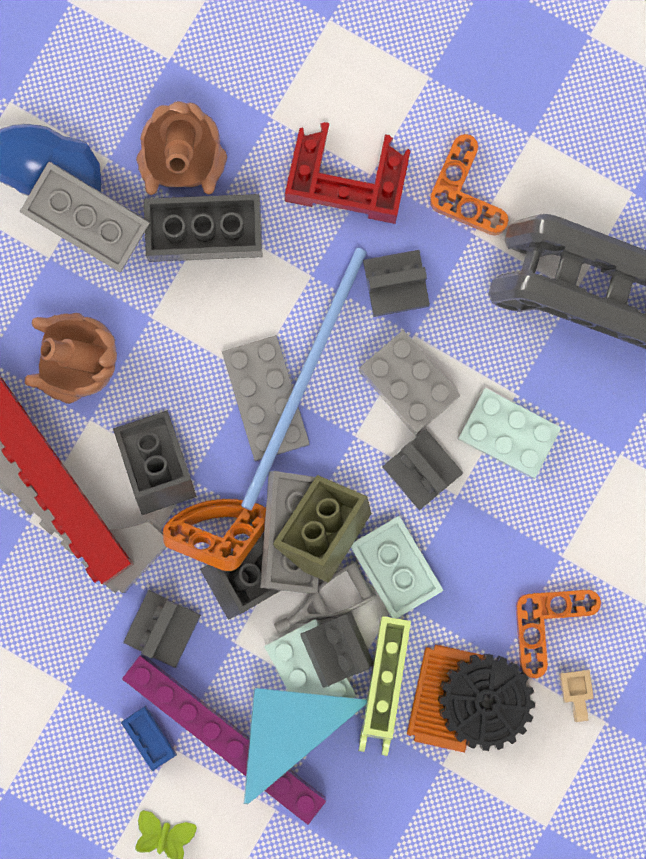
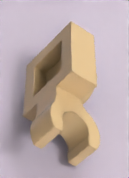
[559,670,594,722]

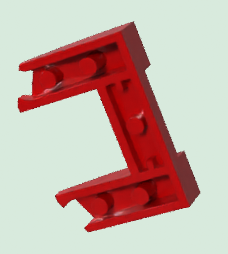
[285,122,410,224]

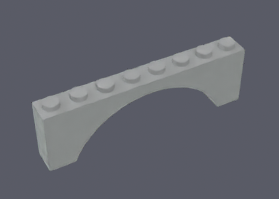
[0,406,167,594]

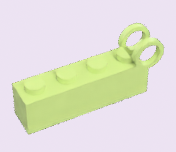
[358,616,411,756]

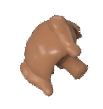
[136,101,227,195]
[25,313,117,404]

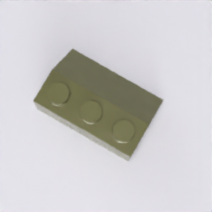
[273,475,372,583]

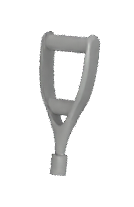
[274,561,376,634]

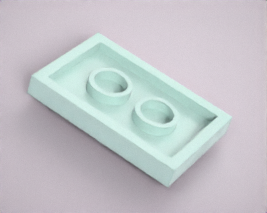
[458,388,561,479]
[351,516,444,619]
[264,619,356,698]

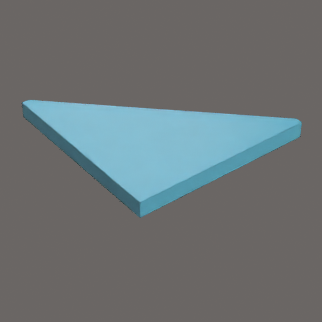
[243,688,367,805]

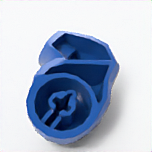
[0,124,102,196]

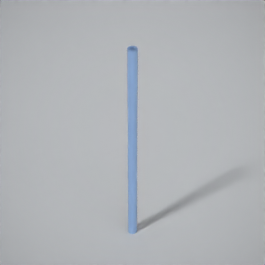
[241,248,367,511]

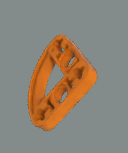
[163,499,266,571]

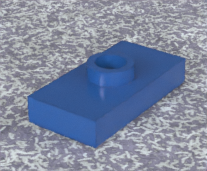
[121,706,177,771]

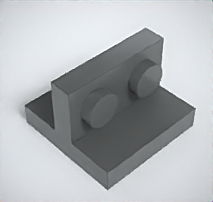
[363,250,430,317]
[382,429,463,511]
[123,590,201,668]
[300,612,373,688]

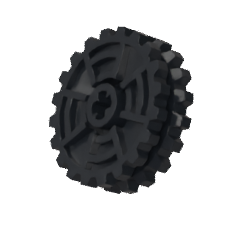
[438,653,535,751]

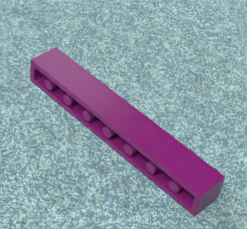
[122,655,326,825]

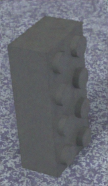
[144,194,263,262]

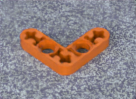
[430,134,509,236]
[516,590,601,678]

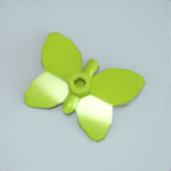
[135,810,197,859]

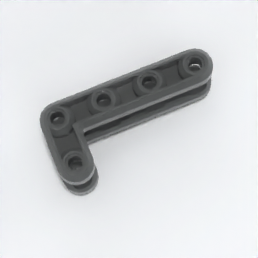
[488,214,646,349]

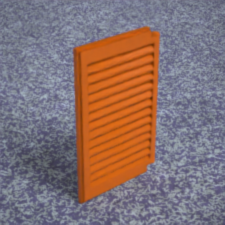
[407,644,483,753]

